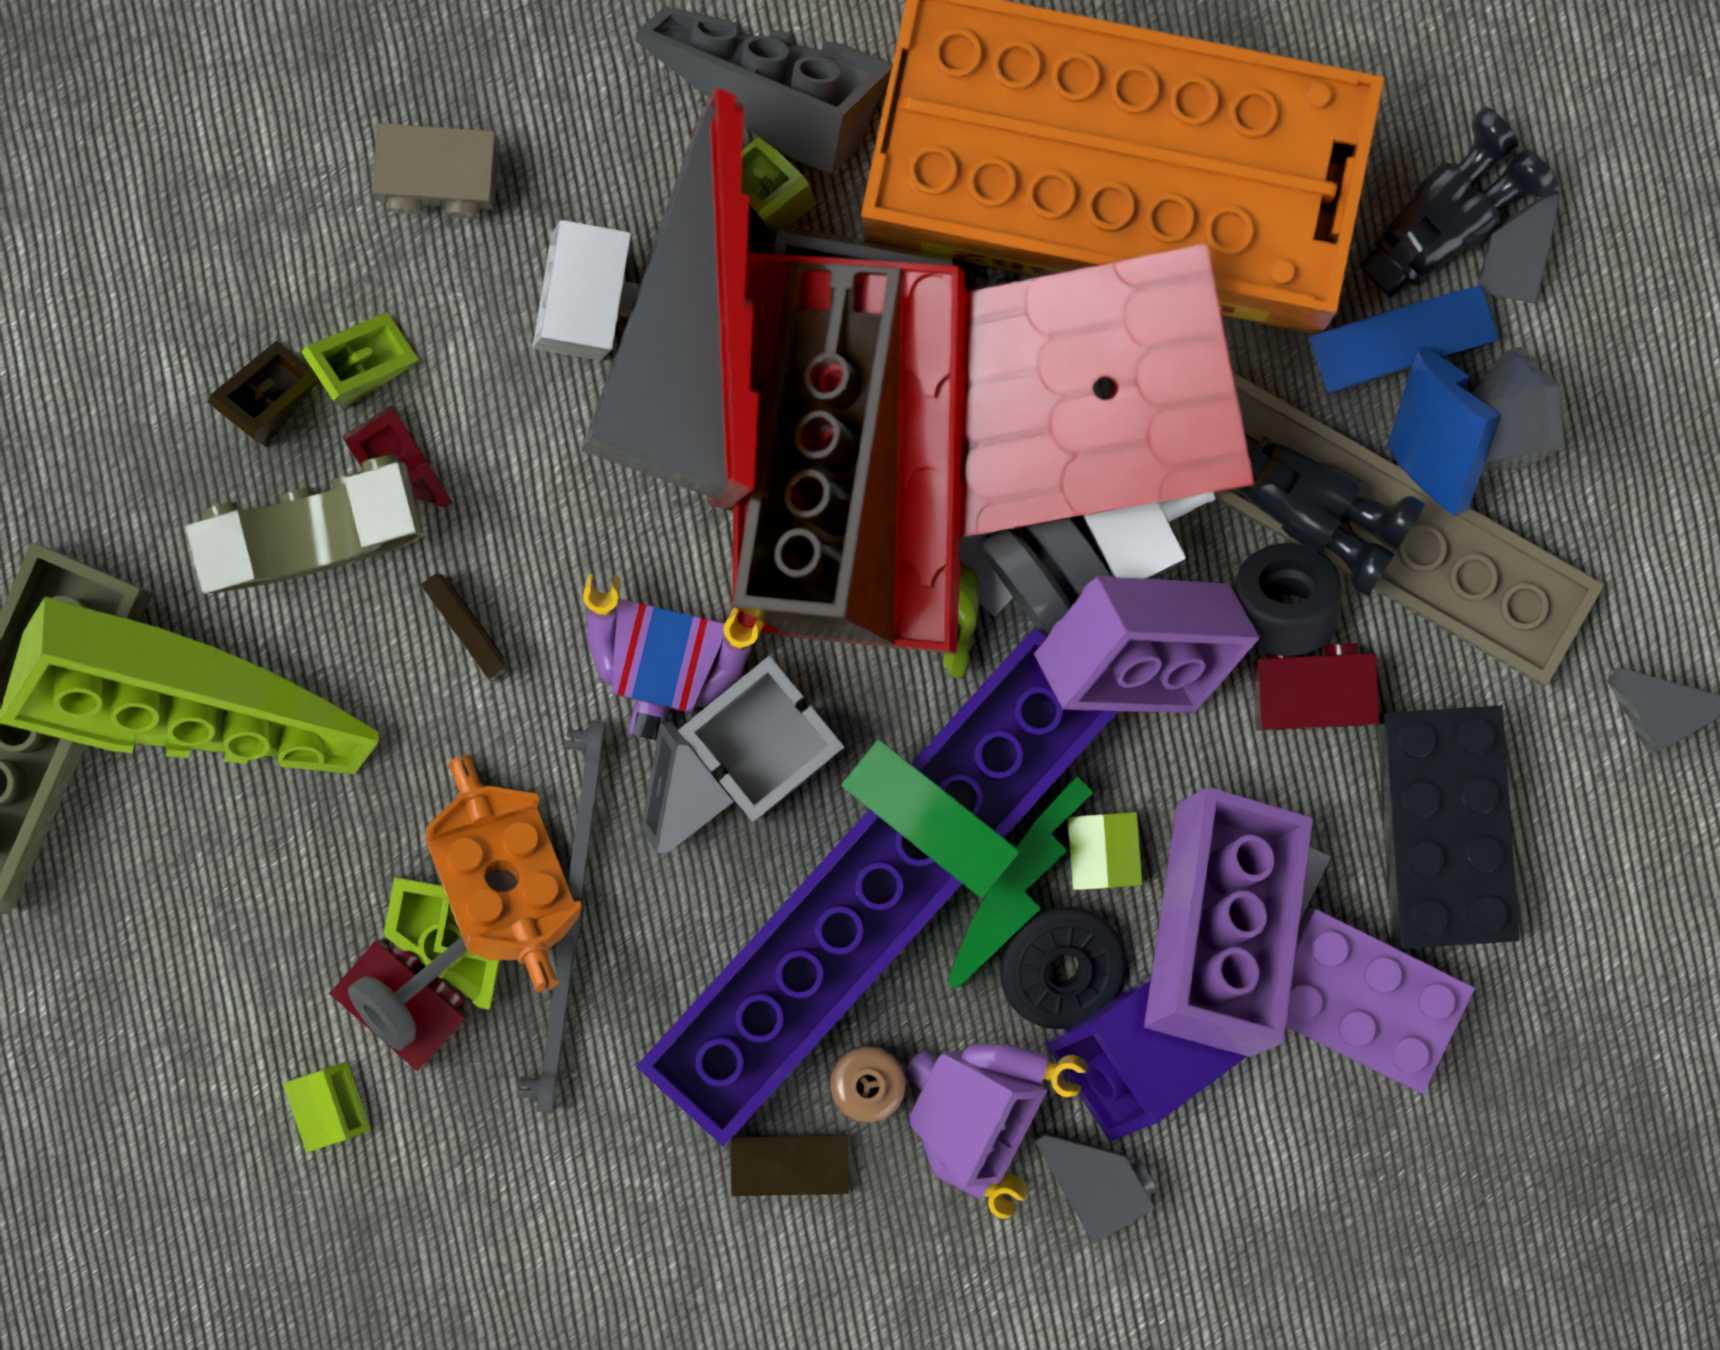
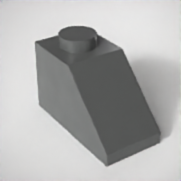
[1032,1131,1158,1244]

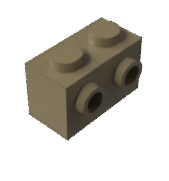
[372,123,500,218]

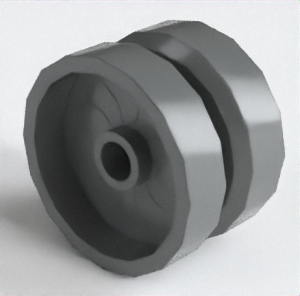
[979,518,1110,638]

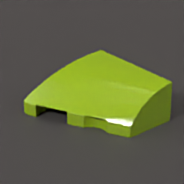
[383,877,500,1010]

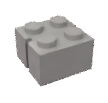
[678,655,845,822]

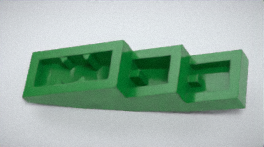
[947,776,1093,990]

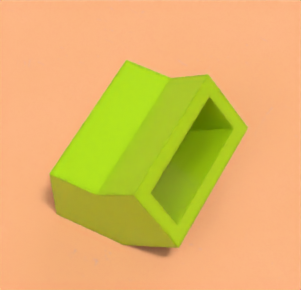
[1068,812,1142,890]
[283,1061,371,1153]

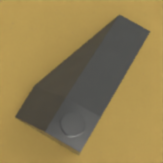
[635,7,893,175]
[1470,347,1564,472]

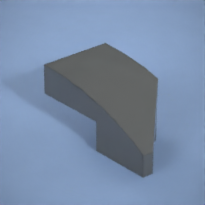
[1477,190,1560,304]

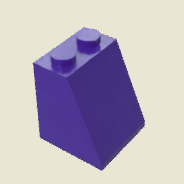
[1045,972,1247,1141]

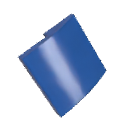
[1388,346,1501,516]

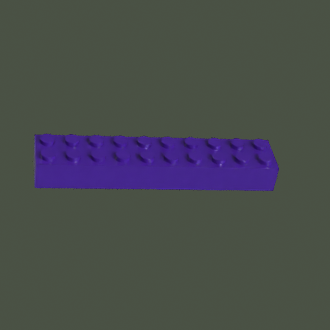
[636,627,1118,1147]

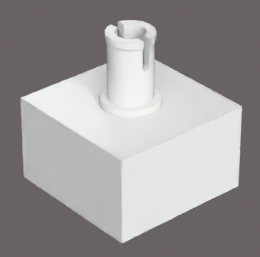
[532,220,639,361]
[1073,492,1215,579]

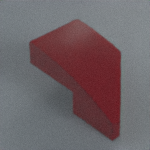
[343,405,453,507]

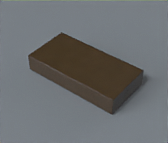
[420,573,511,682]
[731,1134,849,1196]

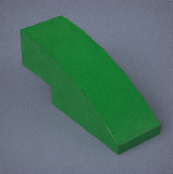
[841,740,1020,899]

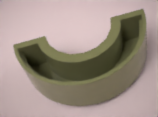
[185,455,424,594]

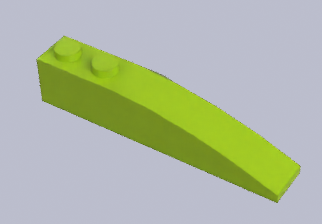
[0,597,379,774]

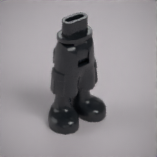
[1359,106,1559,298]
[1232,432,1426,596]

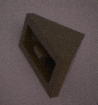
[207,340,319,447]

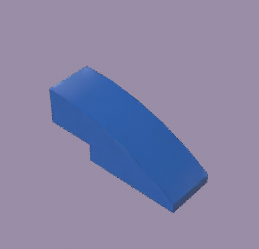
[1309,285,1499,395]

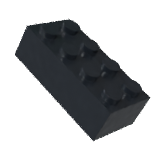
[1376,705,1519,949]

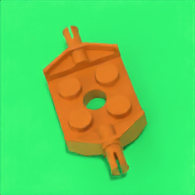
[425,754,582,992]

